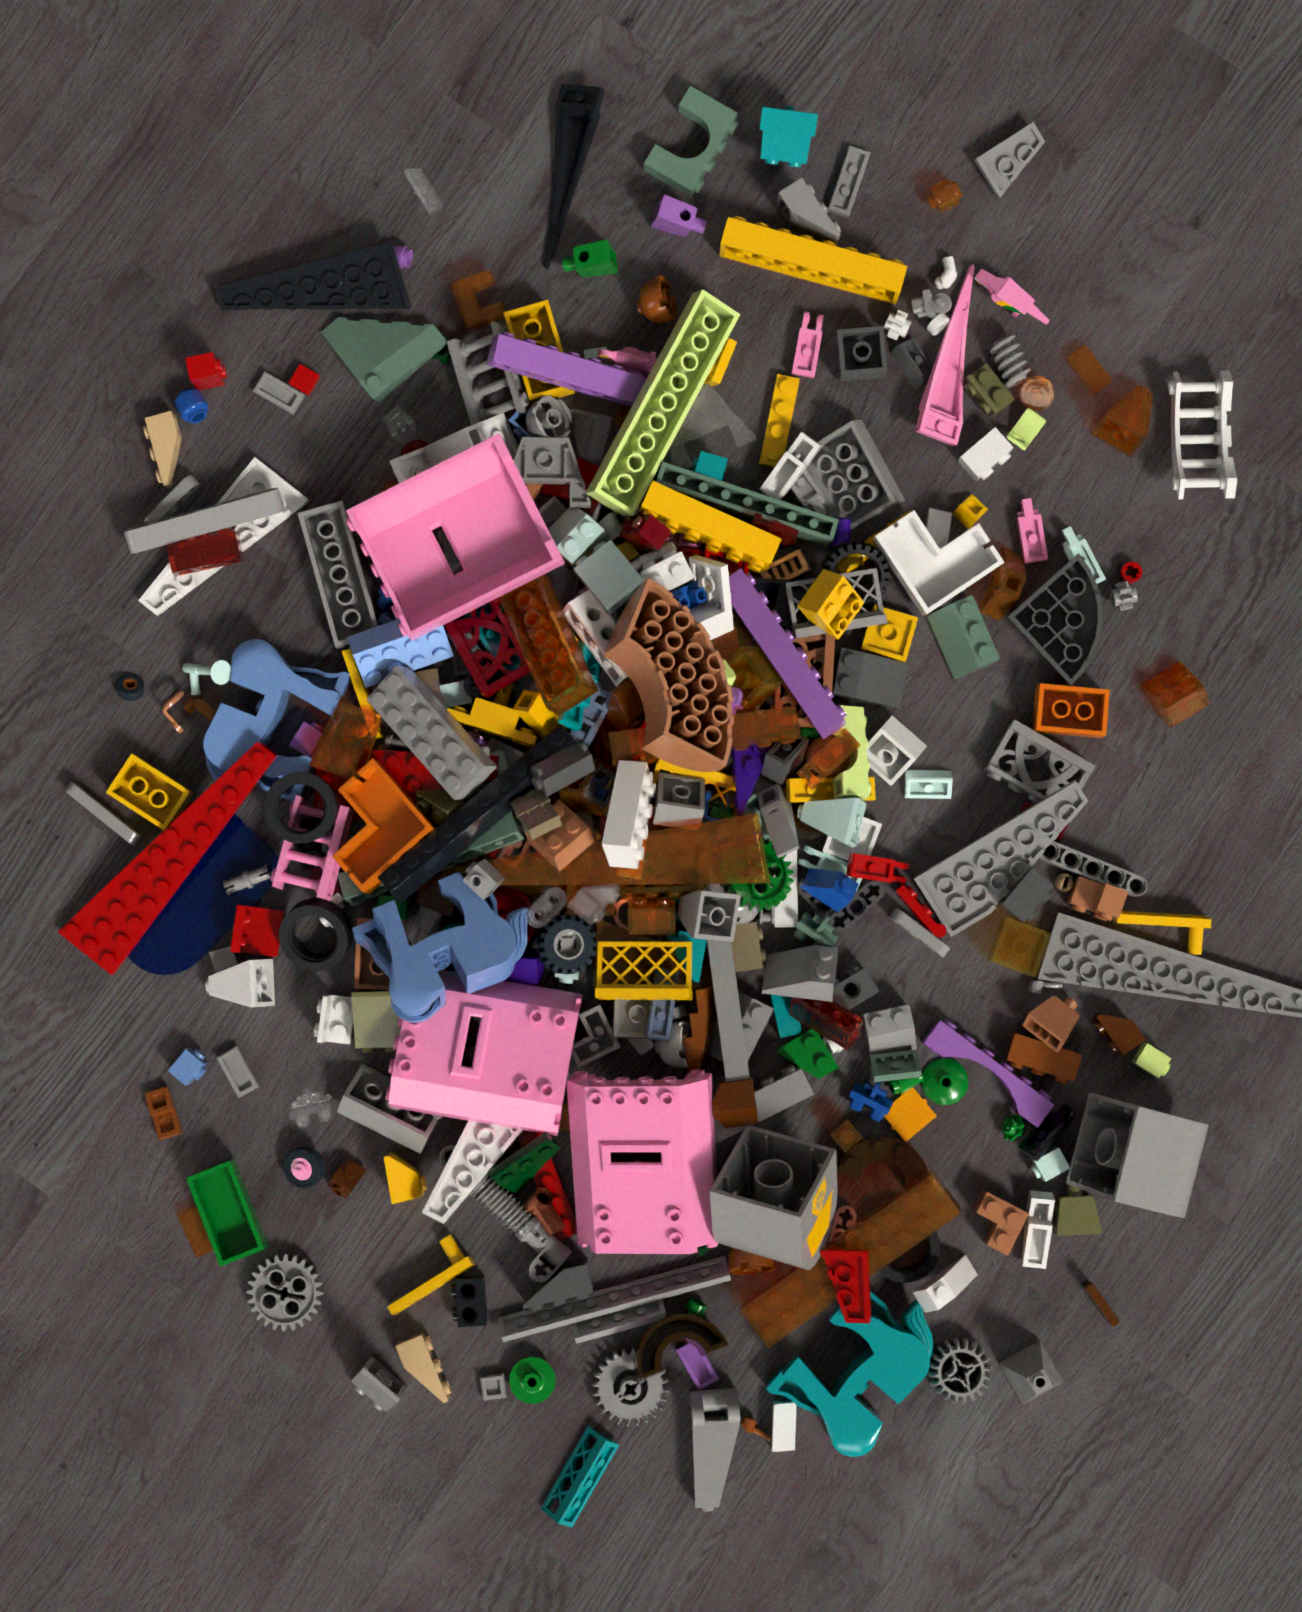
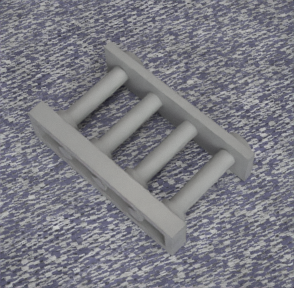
[447,322,530,425]

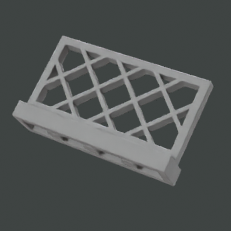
[785,568,887,639]

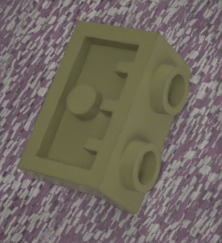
[964,363,1015,417]

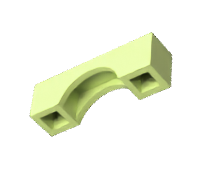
[831,705,871,801]

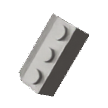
[708,991,774,1062]

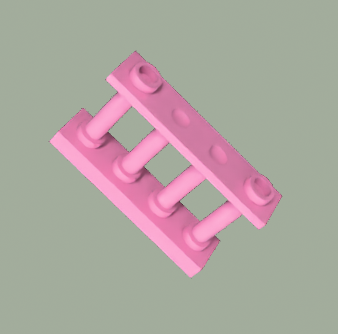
[271,795,355,901]

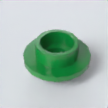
[509,1356,556,1404]

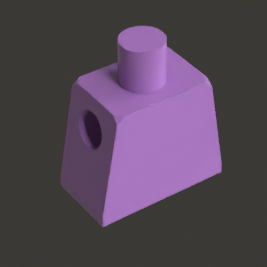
[650,195,707,237]

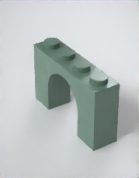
[644,86,739,198]

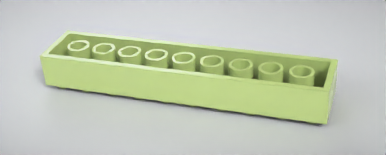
[586,289,740,517]

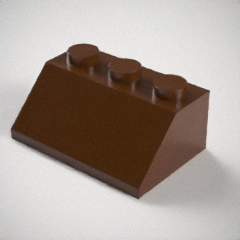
[606,678,645,735]

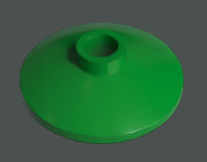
[921,1058,968,1105]

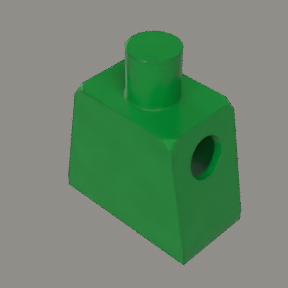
[562,239,618,278]

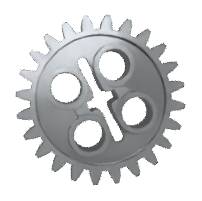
[246,1253,324,1332]

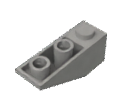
[757,783,799,858]

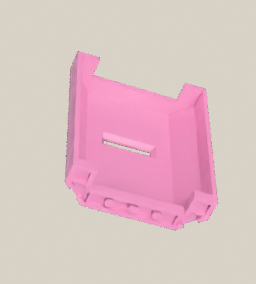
[345,433,565,641]
[386,970,582,1136]
[567,1070,719,1254]

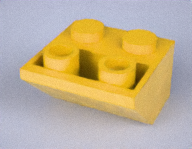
[797,569,864,640]

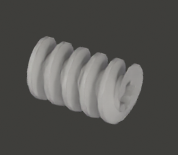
[990,335,1031,388]

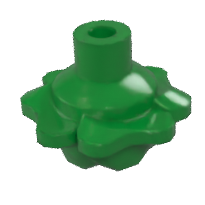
[1001,1114,1025,1141]

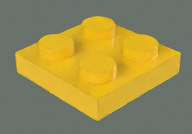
[861,605,918,663]

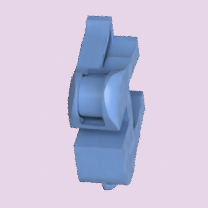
[203,639,351,801]
[352,871,530,1023]

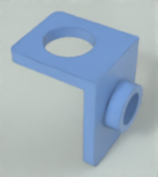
[509,405,532,440]

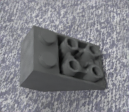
[523,1258,594,1311]

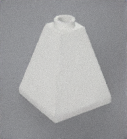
[205,959,275,1007]

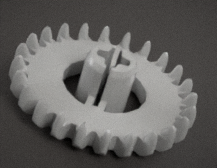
[592,1348,669,1427]

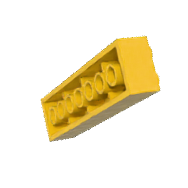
[719,216,907,305]

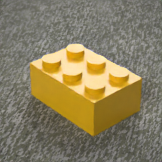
[106,753,195,830]

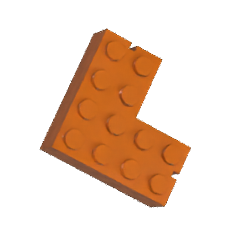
[332,758,436,894]

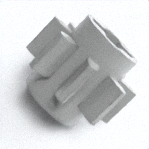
[1110,581,1138,611]

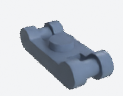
[570,682,613,747]

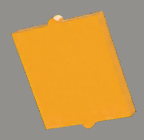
[884,1088,937,1142]

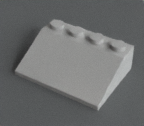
[806,420,905,530]

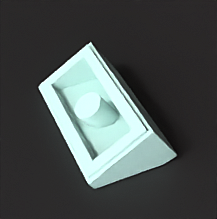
[905,770,953,799]

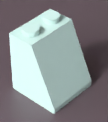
[573,540,644,614]

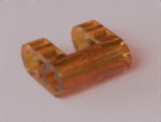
[451,271,506,330]

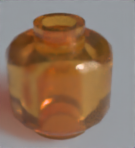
[926,179,963,214]

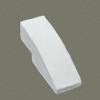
[760,432,822,500]
[1022,1190,1055,1269]

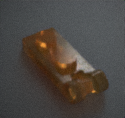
[797,728,861,790]

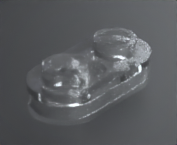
[526,887,567,928]

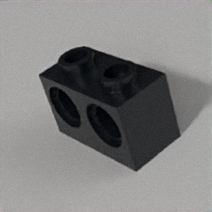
[451,1275,488,1328]

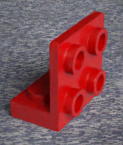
[230,905,284,957]

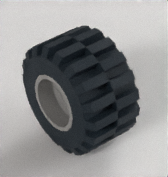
[535,915,598,974]

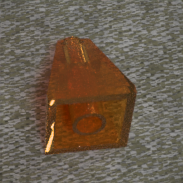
[1091,385,1153,457]

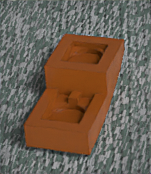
[145,1086,183,1141]

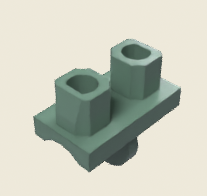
[794,911,839,947]

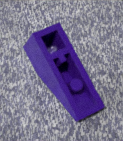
[507,948,544,986]

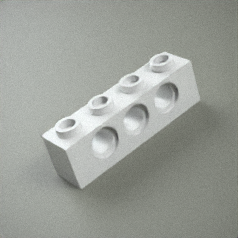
[561,589,629,687]

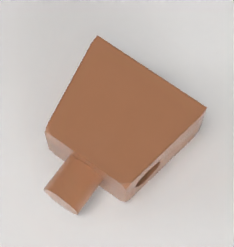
[1022,996,1080,1053]

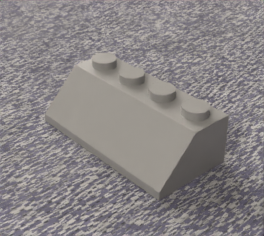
[337,1064,438,1154]

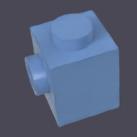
[168,1048,208,1086]

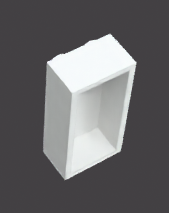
[602,760,656,869]

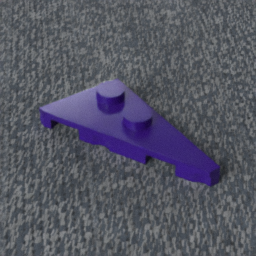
[731,724,772,815]

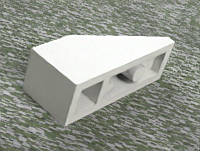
[913,1255,978,1313]

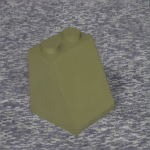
[351,991,401,1053]

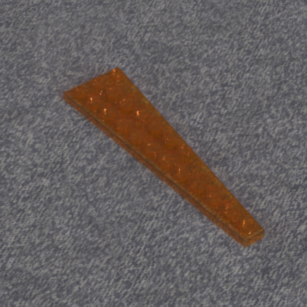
[488,813,771,886]

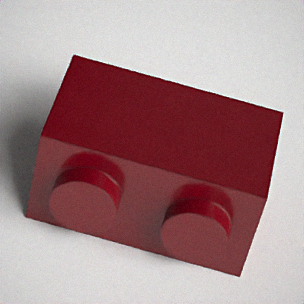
[619,514,671,551]

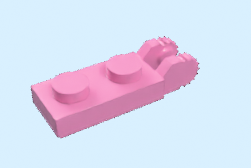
[792,312,824,378]

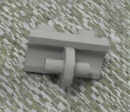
[912,289,952,320]

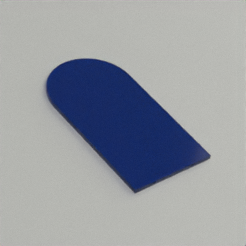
[128,814,290,975]

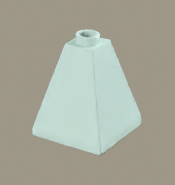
[797,798,867,849]

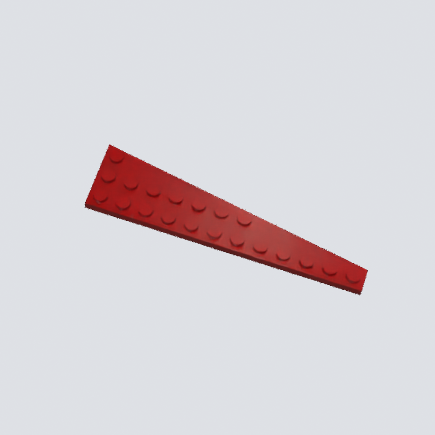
[58,741,278,975]

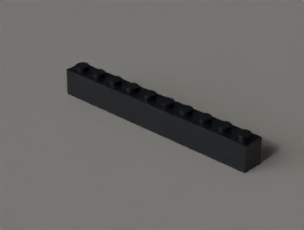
[378,724,576,904]

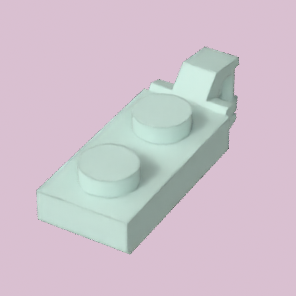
[1061,526,1106,584]

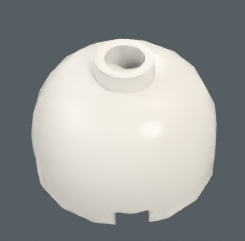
[655,1021,692,1068]

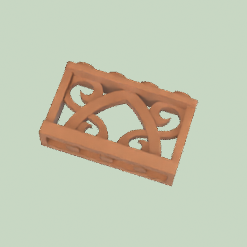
[770,633,835,728]

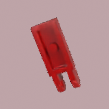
[846,852,909,883]

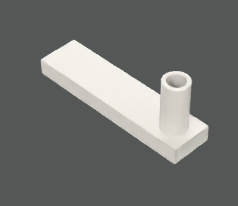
[773,847,798,927]

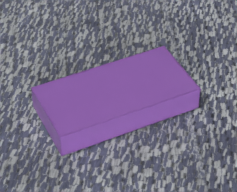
[675,1342,719,1391]

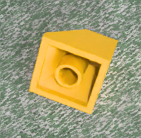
[384,1152,427,1204]

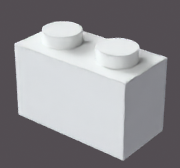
[958,427,1013,482]

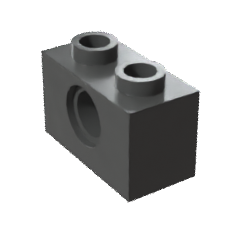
[761,729,809,785]
[830,966,880,1016]

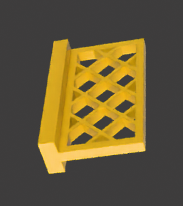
[652,757,738,831]
[595,942,693,1000]

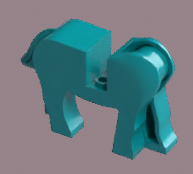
[765,1290,933,1457]

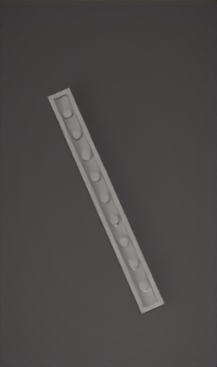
[498,1256,731,1342]

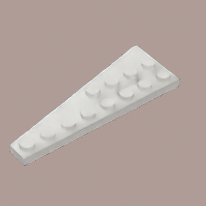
[138,457,309,616]
[422,1073,570,1224]

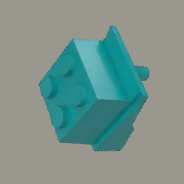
[759,106,818,167]

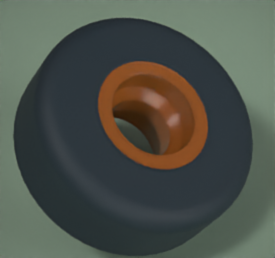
[116,674,144,701]

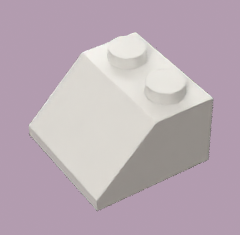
[867,715,927,786]

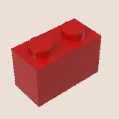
[185,352,227,391]

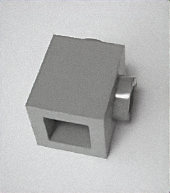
[462,859,505,900]

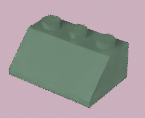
[927,595,1000,680]

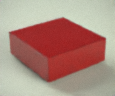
[288,364,320,396]

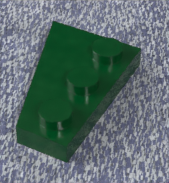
[488,1132,560,1196]

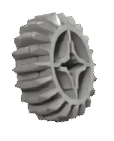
[928,1338,992,1403]

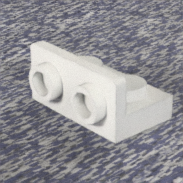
[640,550,695,591]

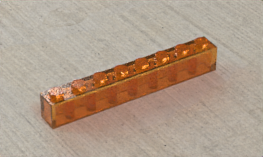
[608,706,800,766]

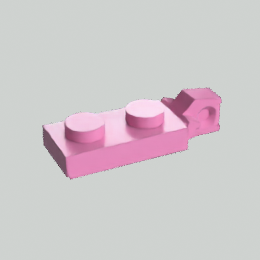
[1017,498,1048,564]

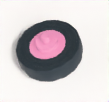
[283,1146,325,1189]

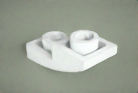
[926,508,952,548]

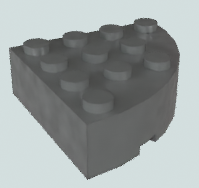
[1007,553,1103,686]

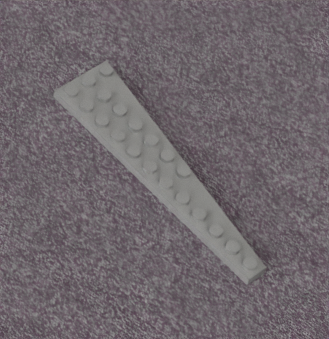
[1036,912,1302,1018]

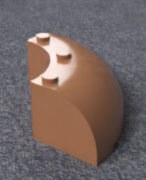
[603,578,734,772]

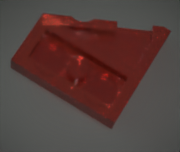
[752,512,799,546]

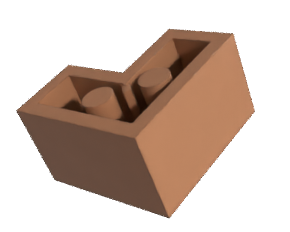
[1067,876,1128,921]
[973,1189,1029,1256]

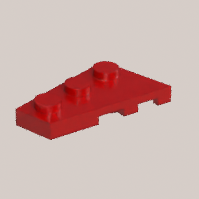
[820,1248,871,1324]

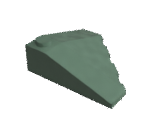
[321,317,447,403]

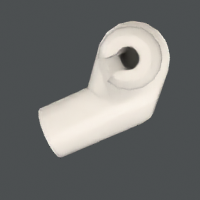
[935,256,957,289]

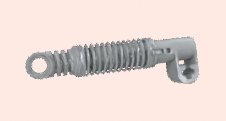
[438,1145,572,1283]

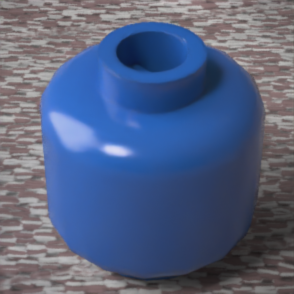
[174,388,209,424]

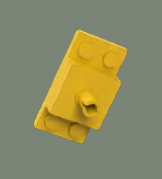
[447,685,539,748]

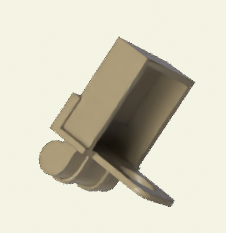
[510,789,562,840]

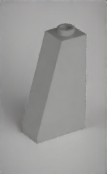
[692,1416,740,1512]

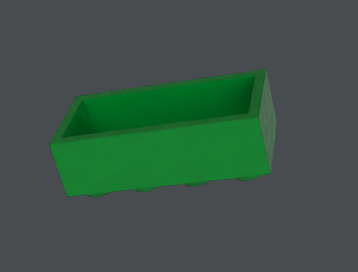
[186,1158,269,1267]

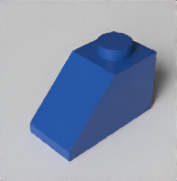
[800,868,859,913]

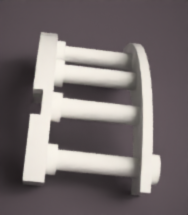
[1168,370,1237,499]

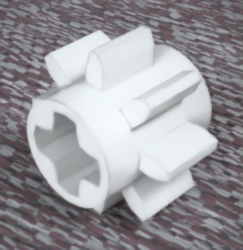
[884,309,912,340]

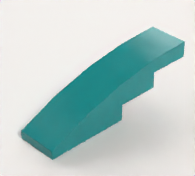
[557,639,600,732]

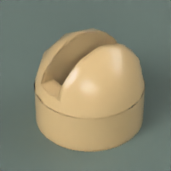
[1054,873,1074,892]

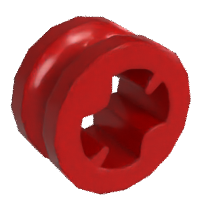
[1119,562,1142,584]

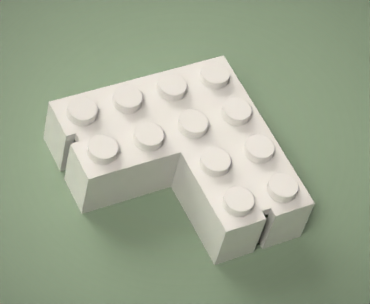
[872,510,1005,616]

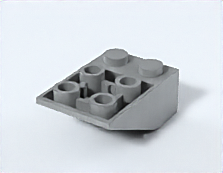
[776,177,841,246]

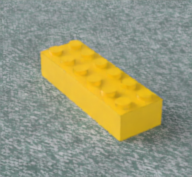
[638,481,781,572]

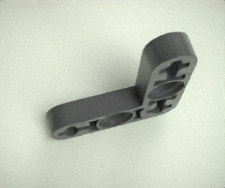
[797,878,884,932]

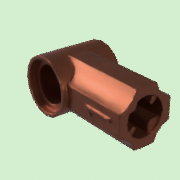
[523,1187,566,1237]

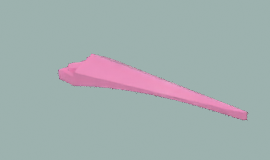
[915,264,975,446]

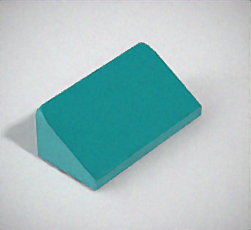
[770,994,802,1038]

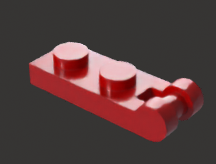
[894,885,946,938]

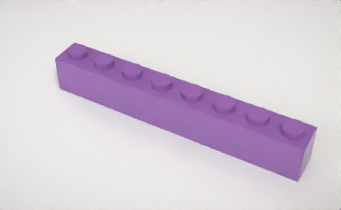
[487,332,647,407]
[729,568,847,740]

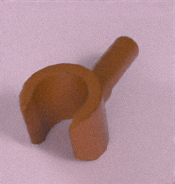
[741,1416,772,1442]

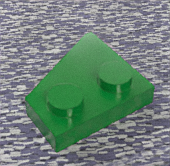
[776,1027,839,1079]

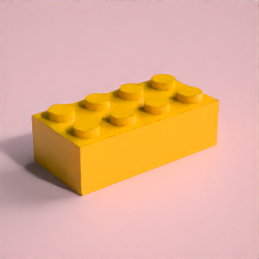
[503,300,575,406]

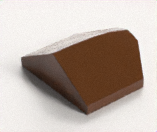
[712,1078,758,1128]

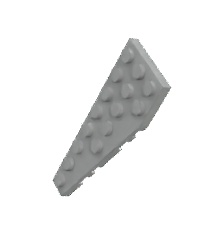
[914,780,1088,937]

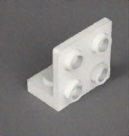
[314,994,353,1044]

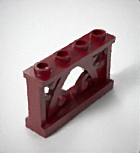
[444,597,535,699]

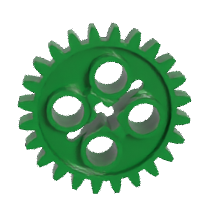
[718,837,794,912]

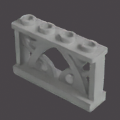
[984,719,1096,804]

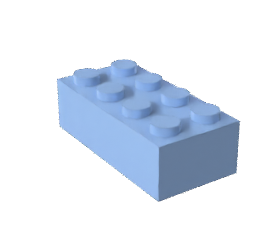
[347,619,454,687]

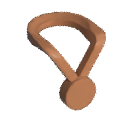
[162,690,185,734]

